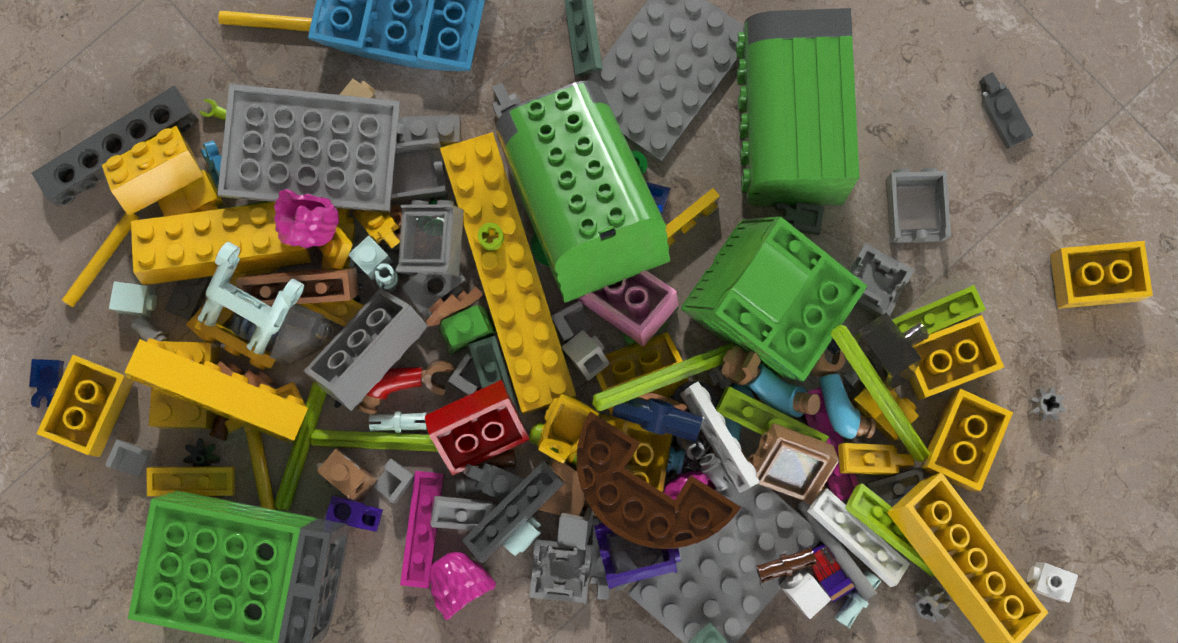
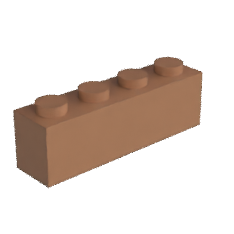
[236,267,359,306]

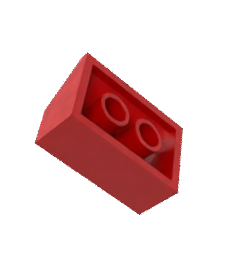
[424,380,530,476]

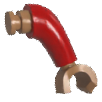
[357,359,457,414]

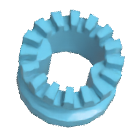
[666,447,685,475]

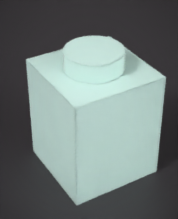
[349,236,393,281]
[109,281,157,317]

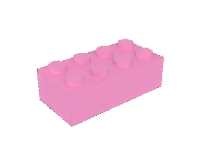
[576,270,679,347]

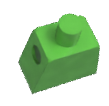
[438,305,497,355]

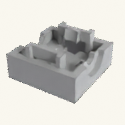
[849,243,914,321]
[529,539,592,603]

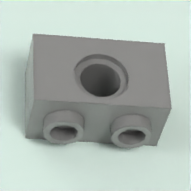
[401,257,468,317]

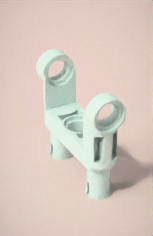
[198,242,304,355]

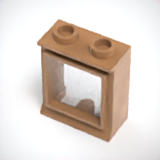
[747,423,839,505]

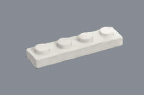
[680,381,759,493]
[807,488,910,587]

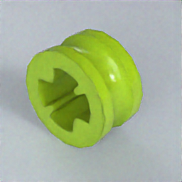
[478,223,504,251]

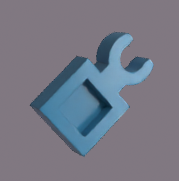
[201,140,222,190]

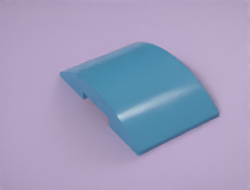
[308,0,485,71]

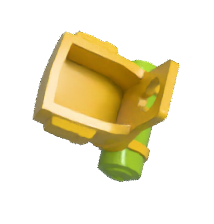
[529,394,599,467]

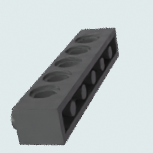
[31,85,199,206]

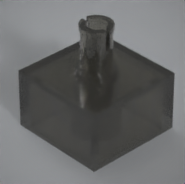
[855,313,929,392]

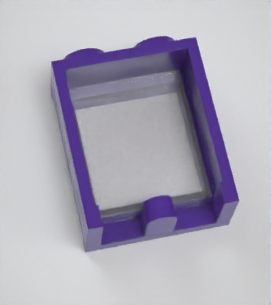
[594,523,681,589]

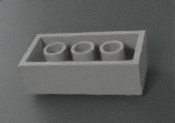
[304,288,428,411]

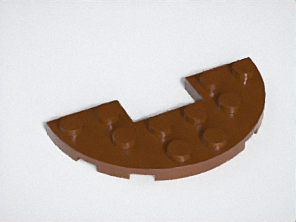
[577,411,741,549]

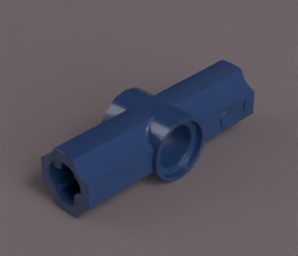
[611,397,703,442]

